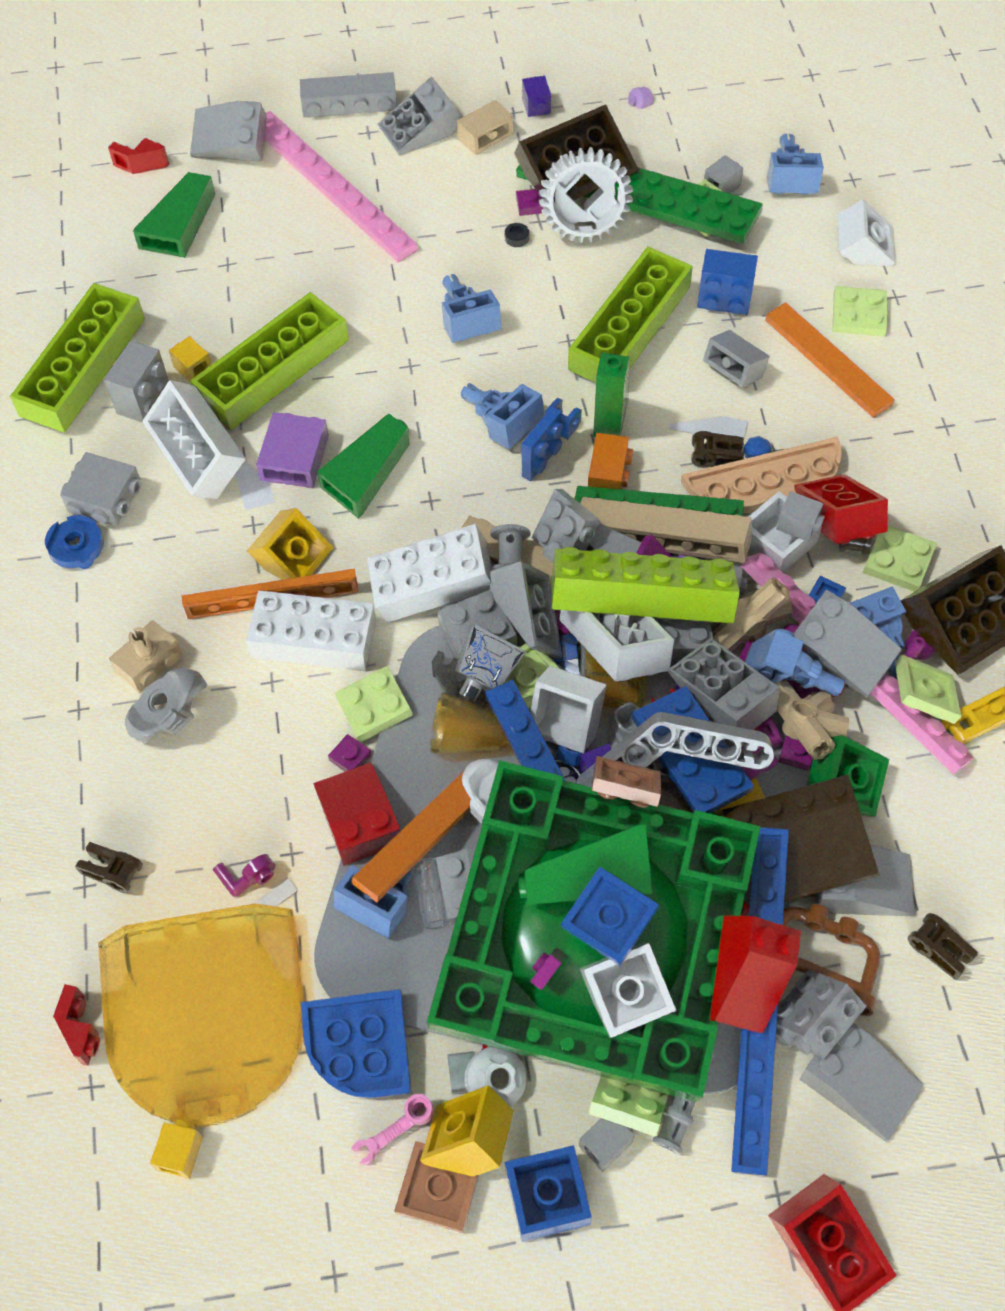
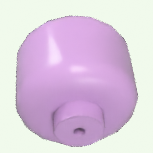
[628,87,653,109]

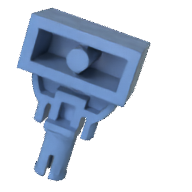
[767,134,824,194]
[442,274,501,343]
[461,383,545,449]
[849,586,906,680]
[745,629,845,696]
[334,865,412,939]

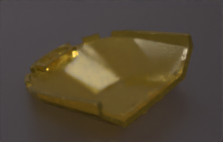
[98,903,305,1127]

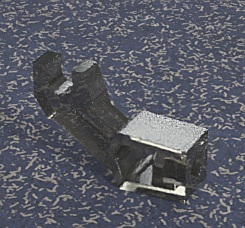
[431,650,489,720]

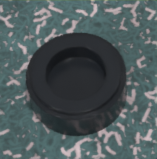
[504,223,529,247]

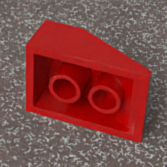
[794,474,888,544]
[313,762,400,866]
[710,916,801,1033]
[768,1174,897,1311]

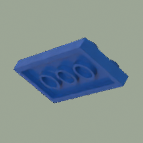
[631,686,754,813]

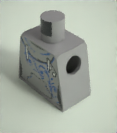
[455,624,526,701]

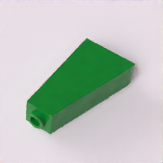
[133,172,216,258]
[593,352,629,438]
[317,413,410,519]
[518,824,652,905]

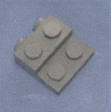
[531,489,601,563]

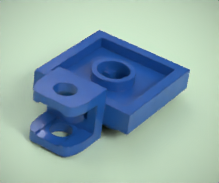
[521,398,582,482]

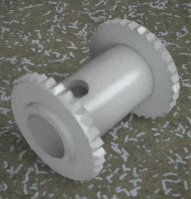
[490,524,531,571]

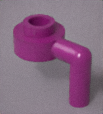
[904,630,935,660]
[213,854,276,897]

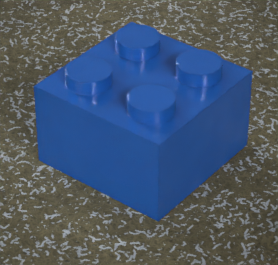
[697,249,758,315]
[505,1145,592,1242]

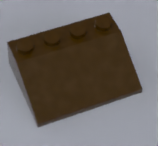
[514,104,639,202]
[900,545,1005,675]
[723,774,880,905]

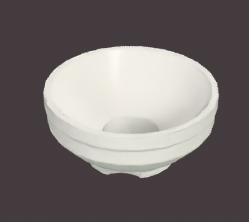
[464,1047,527,1107]

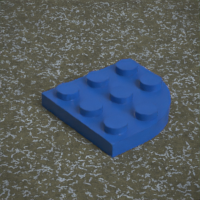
[301,989,412,1099]

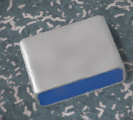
[447,1051,475,1094]

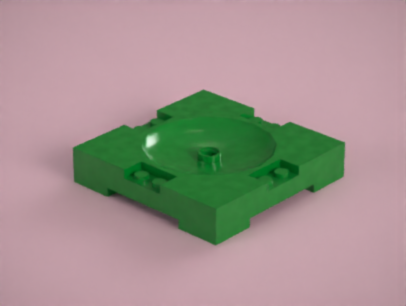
[427,760,761,1102]

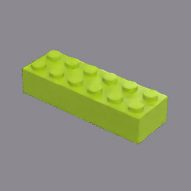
[568,246,693,383]
[10,283,145,433]
[190,292,349,431]
[551,547,740,623]

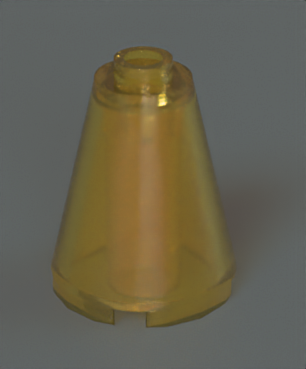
[430,692,510,754]

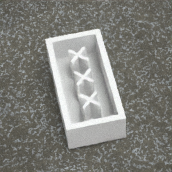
[142,380,246,499]
[367,524,492,623]
[246,590,377,671]
[560,610,674,682]

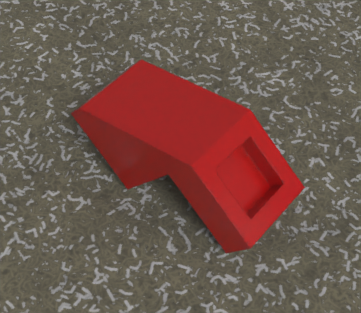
[108,138,169,174]
[53,984,100,1066]

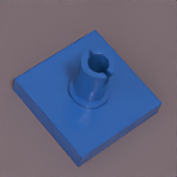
[561,867,659,966]

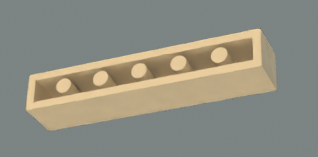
[580,497,752,563]

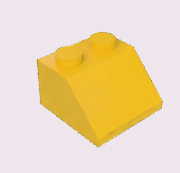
[247,508,334,580]
[420,1085,514,1176]

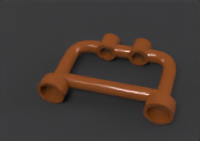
[783,904,880,1016]

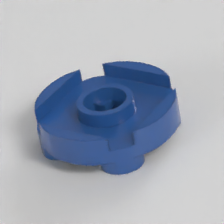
[45,515,104,569]

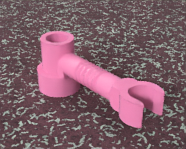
[352,1094,434,1165]

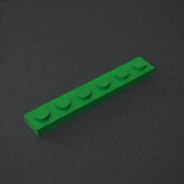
[574,486,744,516]

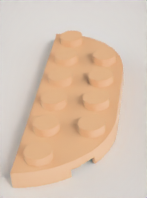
[681,436,842,513]

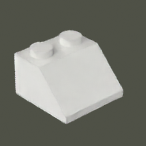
[837,199,895,266]
[579,942,676,1038]

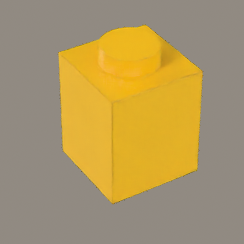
[168,336,212,382]
[150,1120,203,1179]

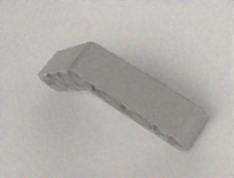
[576,712,774,787]

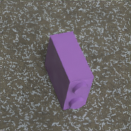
[256,412,329,488]

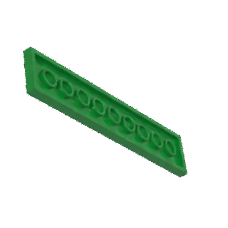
[516,165,763,244]

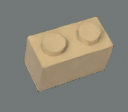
[457,100,513,155]

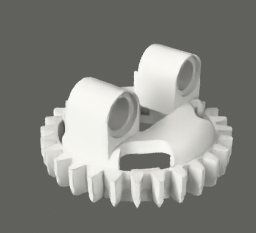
[539,147,633,243]

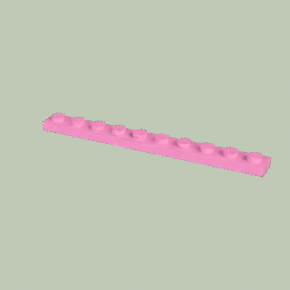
[264,111,417,262]
[740,552,974,775]

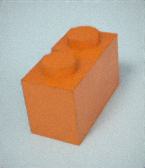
[588,433,633,489]

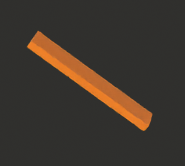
[765,302,895,418]
[181,568,359,619]
[352,771,471,902]

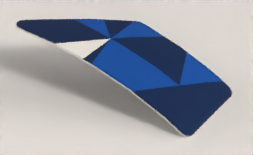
[555,634,580,676]

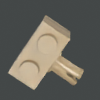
[109,620,182,693]

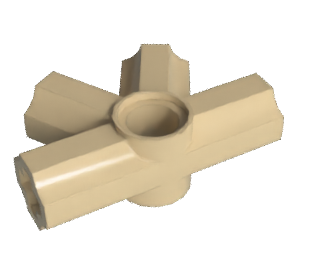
[712,578,793,652]
[776,680,849,760]

